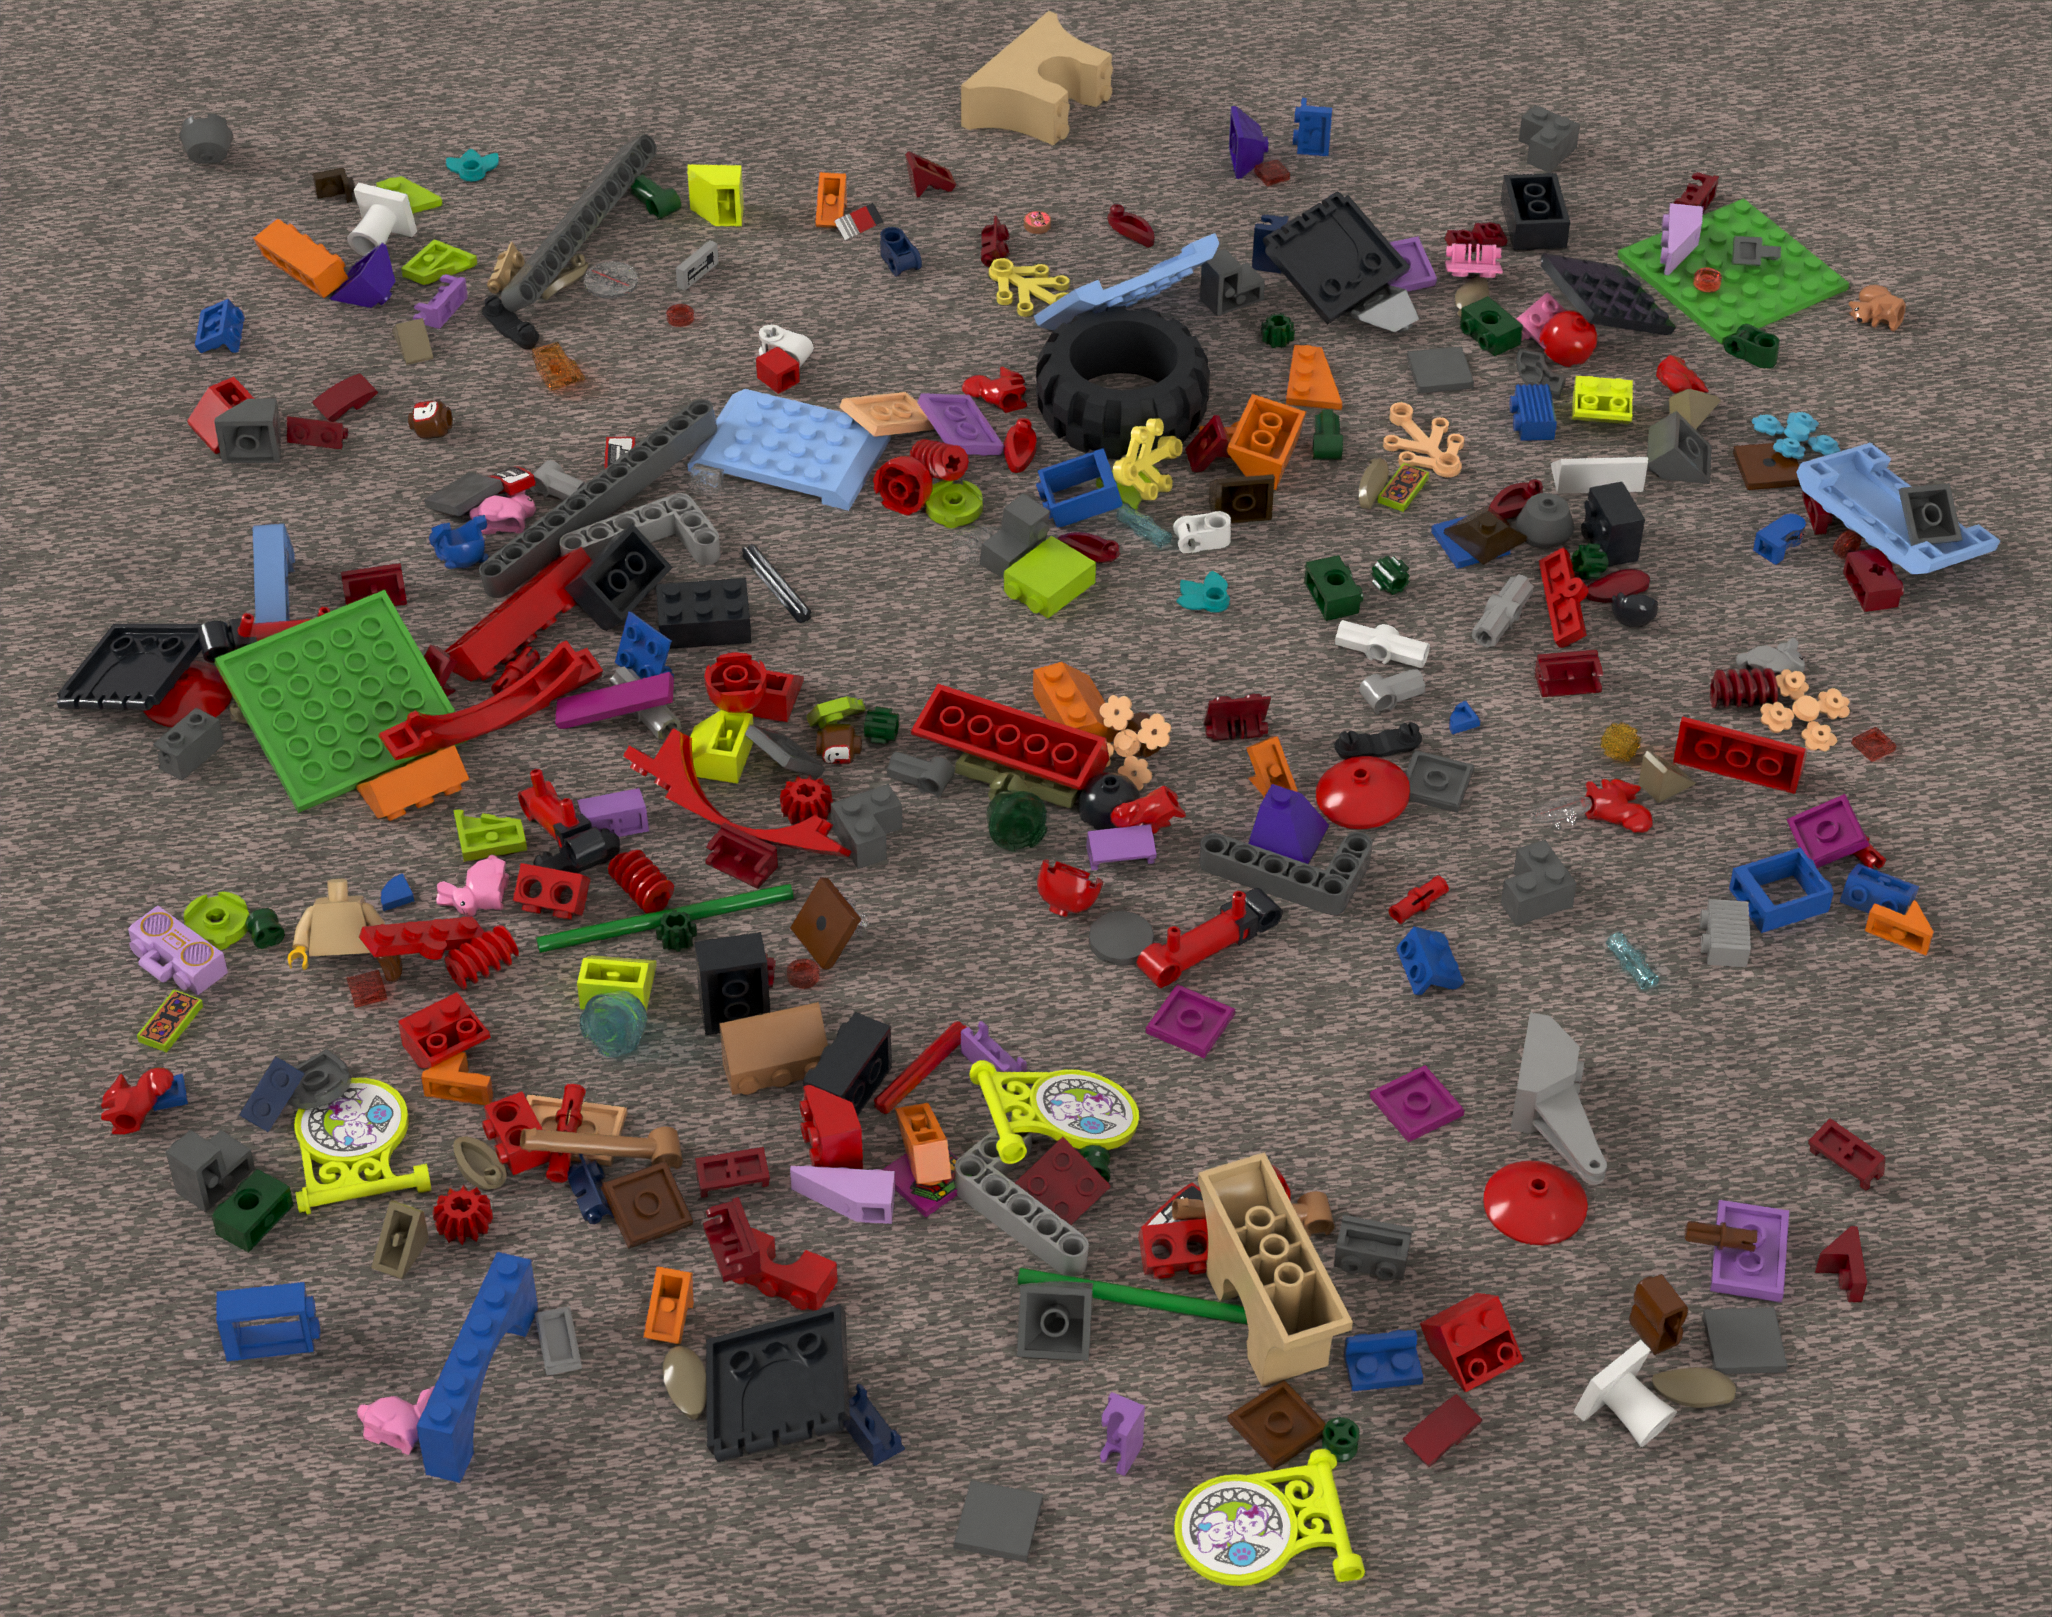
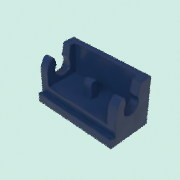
[1252,215,1289,274]
[843,1383,905,1466]

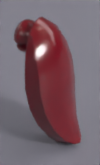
[1107,204,1155,248]
[1489,479,1543,519]
[1057,532,1120,563]
[1586,569,1650,603]

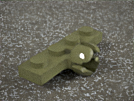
[955,752,1081,812]

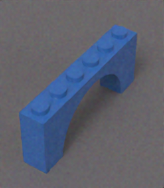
[416,1252,538,1483]

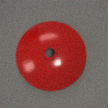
[143,661,232,727]
[1316,756,1410,829]
[1483,1160,1588,1245]

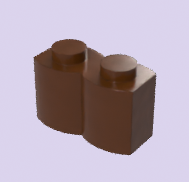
[1629,1274,1688,1355]

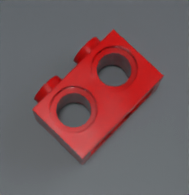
[513,863,591,920]
[482,1091,551,1175]
[1138,1218,1208,1279]

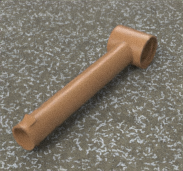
[520,1127,683,1169]
[1172,1191,1335,1237]

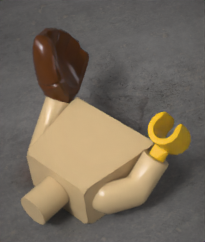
[287,879,402,982]

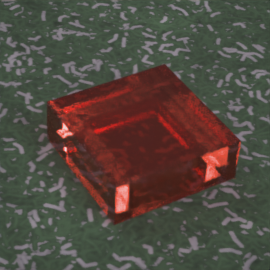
[1254,159,1290,186]
[1851,727,1897,762]
[347,970,388,1008]

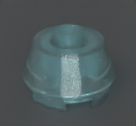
[580,991,647,1057]

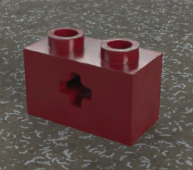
[1843,548,1904,612]

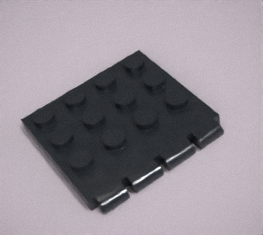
[1263,191,1410,325]
[1540,253,1676,335]
[57,624,202,710]
[706,1304,850,1463]

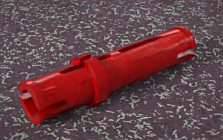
[546,1084,586,1183]

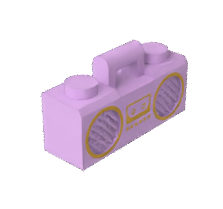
[128,906,228,995]

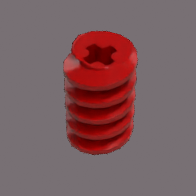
[910,439,969,481]
[608,849,674,914]
[444,925,519,990]

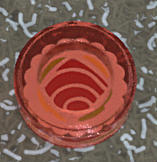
[1693,267,1722,292]
[666,304,694,327]
[1833,529,1862,559]
[787,959,820,989]

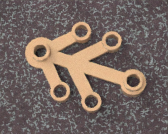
[1383,402,1464,478]

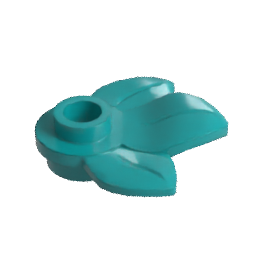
[446,148,499,182]
[1176,571,1230,612]

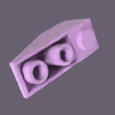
[1660,204,1703,275]
[790,1166,895,1224]

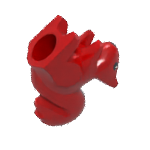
[1656,355,1709,394]
[962,367,1027,413]
[1580,779,1653,833]
[1111,785,1186,834]
[101,1067,174,1134]

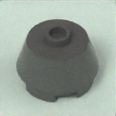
[179,114,233,164]
[1516,493,1575,549]

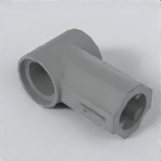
[530,460,586,500]
[1359,669,1425,714]

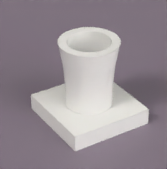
[347,183,417,256]
[1573,1340,1677,1447]

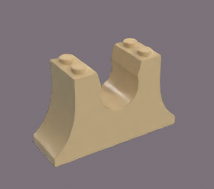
[961,11,1113,145]
[1198,1152,1353,1387]

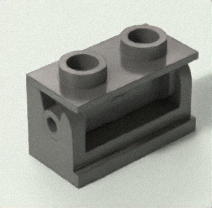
[153,708,224,781]
[1334,1215,1412,1280]

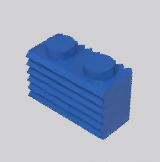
[1509,384,1557,441]

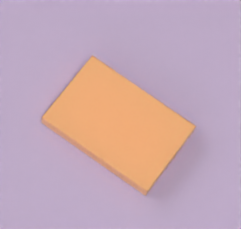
[839,392,935,437]
[526,1095,627,1166]

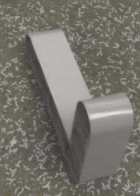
[559,493,721,565]
[954,1118,1089,1277]

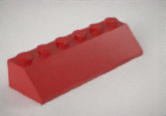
[444,547,591,682]
[911,684,1110,790]

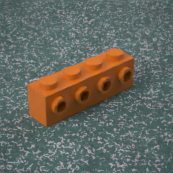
[253,219,349,299]

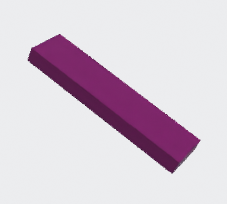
[555,672,674,729]

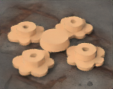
[1760,669,1850,751]
[1100,695,1171,791]

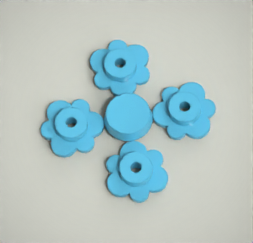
[1752,412,1841,459]

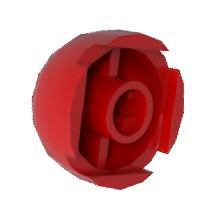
[1539,310,1597,367]
[873,456,933,516]
[704,652,767,713]
[1037,859,1104,917]

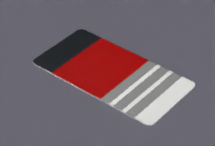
[835,203,884,240]

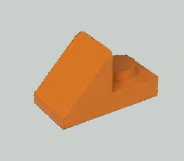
[815,172,847,228]
[1246,736,1298,797]
[1865,900,1934,955]
[421,1052,494,1105]
[643,1266,694,1344]

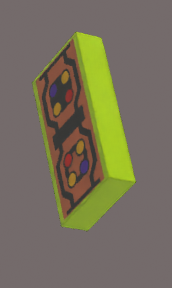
[1378,463,1429,512]
[137,989,203,1053]

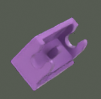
[413,275,468,329]
[577,788,649,837]
[1086,824,1157,870]
[961,1021,1027,1090]
[1100,1392,1145,1476]

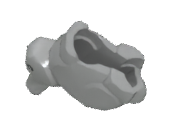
[1736,638,1805,677]

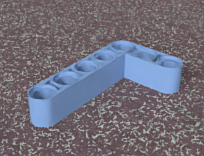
[253,524,295,623]

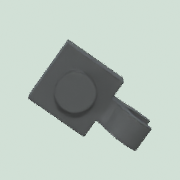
[1732,236,1781,266]

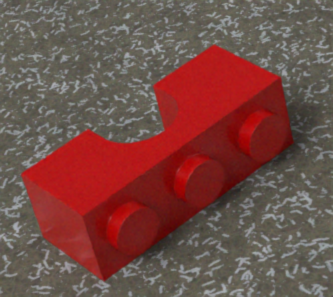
[732,1227,838,1311]

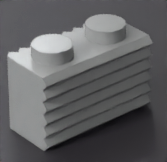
[1700,899,1751,967]

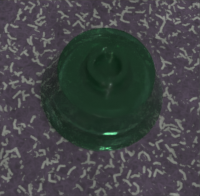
[986,790,1048,852]

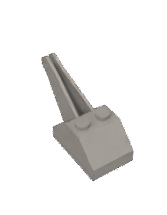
[1510,1012,1607,1185]

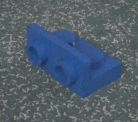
[1293,98,1332,156]
[195,298,245,353]
[1840,863,1919,915]
[1344,1330,1424,1392]

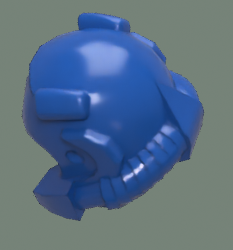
[429,515,488,569]

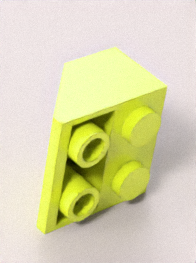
[687,165,744,226]
[1572,376,1633,424]
[690,710,754,784]
[577,955,657,1014]

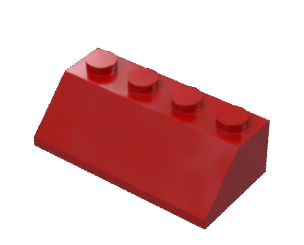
[1673,716,1808,794]

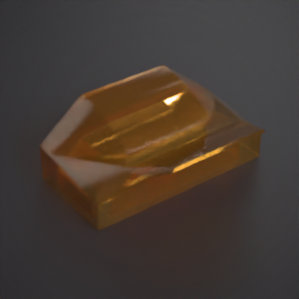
[532,342,587,391]

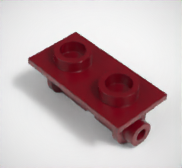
[981,215,1010,267]
[287,416,348,450]

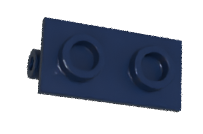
[239,1056,305,1132]
[568,1154,614,1224]

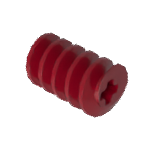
[1710,668,1778,708]

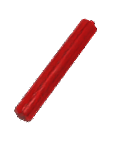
[874,1021,967,1114]

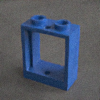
[1036,448,1123,527]
[1729,847,1834,933]
[216,1282,320,1361]

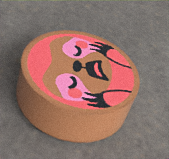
[1024,211,1051,234]

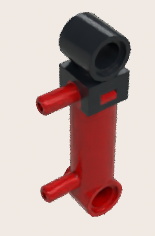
[197,607,331,663]
[518,769,607,869]
[1137,888,1283,988]

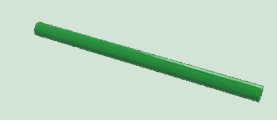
[536,884,794,953]
[1017,1268,1248,1325]

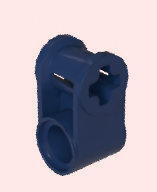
[880,227,922,277]

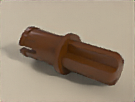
[1684,1221,1757,1252]

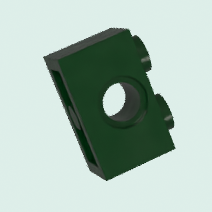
[1460,296,1523,357]
[1304,555,1363,621]
[211,1169,294,1253]

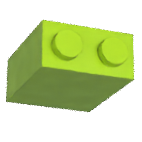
[1004,536,1096,618]

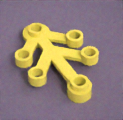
[989,258,1069,317]
[1113,418,1183,500]

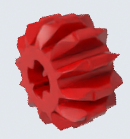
[780,775,833,824]
[433,1185,493,1246]

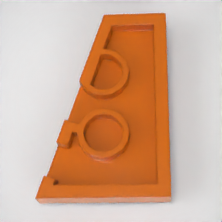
[1286,345,1342,410]

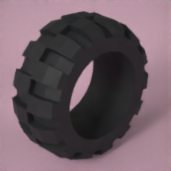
[1036,306,1210,460]

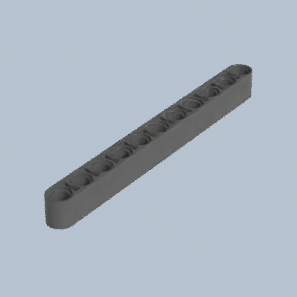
[501,134,657,312]
[479,399,717,598]

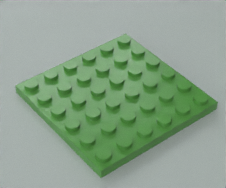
[1617,198,1849,345]
[215,590,469,813]

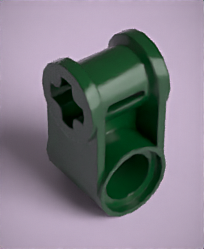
[1724,324,1780,369]

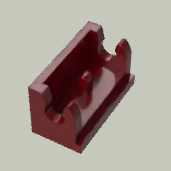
[1673,172,1719,215]
[341,563,407,607]
[1535,650,1603,698]
[705,823,778,889]
[1808,1118,1886,1191]
[695,1147,770,1198]
[703,1197,761,1283]

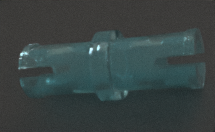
[1116,503,1172,549]
[1606,932,1659,991]

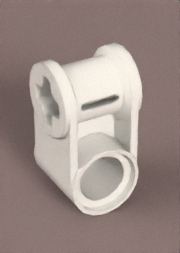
[759,325,814,368]
[1173,511,1231,553]

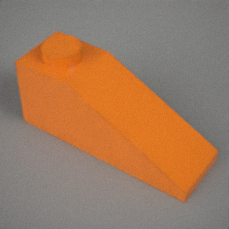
[895,1103,952,1185]

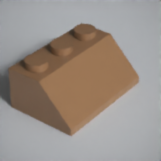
[720,1002,828,1095]

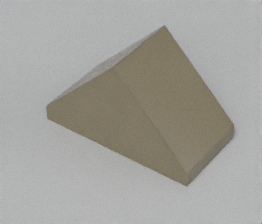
[392,318,434,365]
[1669,389,1721,430]
[1638,750,1696,803]
[371,1200,429,1279]

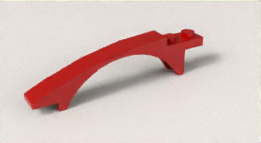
[379,640,603,761]
[623,728,852,857]

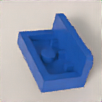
[1396,926,1464,995]

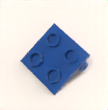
[615,611,674,679]

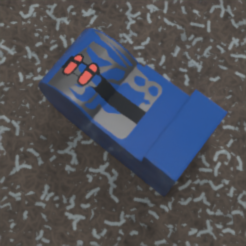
[1753,514,1806,565]

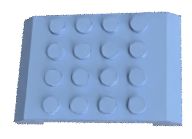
[1034,233,1219,331]
[688,389,891,511]
[1796,443,2000,574]

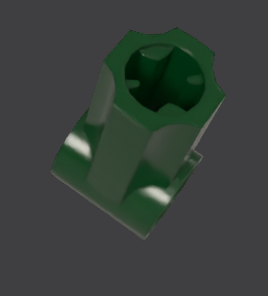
[631,175,681,220]
[1313,409,1343,460]

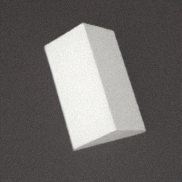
[1551,457,1648,494]

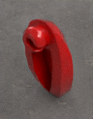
[1004,418,1037,473]

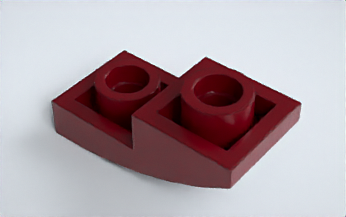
[1444,222,1508,253]
[312,373,378,422]
[1402,1394,1483,1467]

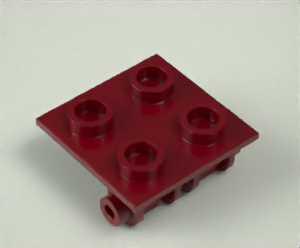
[1203,694,1271,741]
[1015,1137,1111,1225]

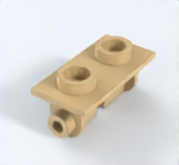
[487,242,525,293]

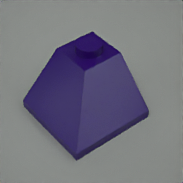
[1229,106,1268,179]
[329,242,396,308]
[1248,784,1329,864]

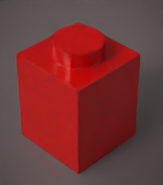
[756,346,800,394]

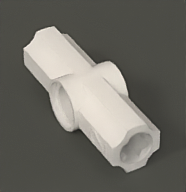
[1335,620,1430,668]

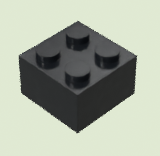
[1581,481,1645,567]

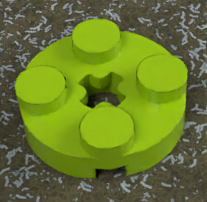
[925,480,983,529]
[183,892,250,950]

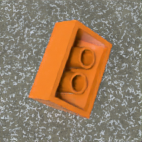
[1227,394,1306,490]
[1033,662,1118,743]
[356,745,470,821]

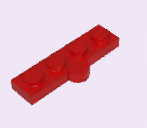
[1539,547,1589,648]
[359,916,485,960]

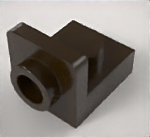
[312,167,355,203]

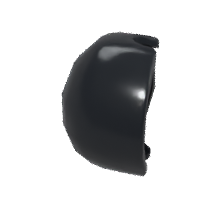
[1612,592,1658,627]

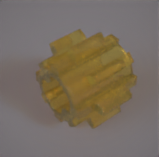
[1600,722,1642,762]

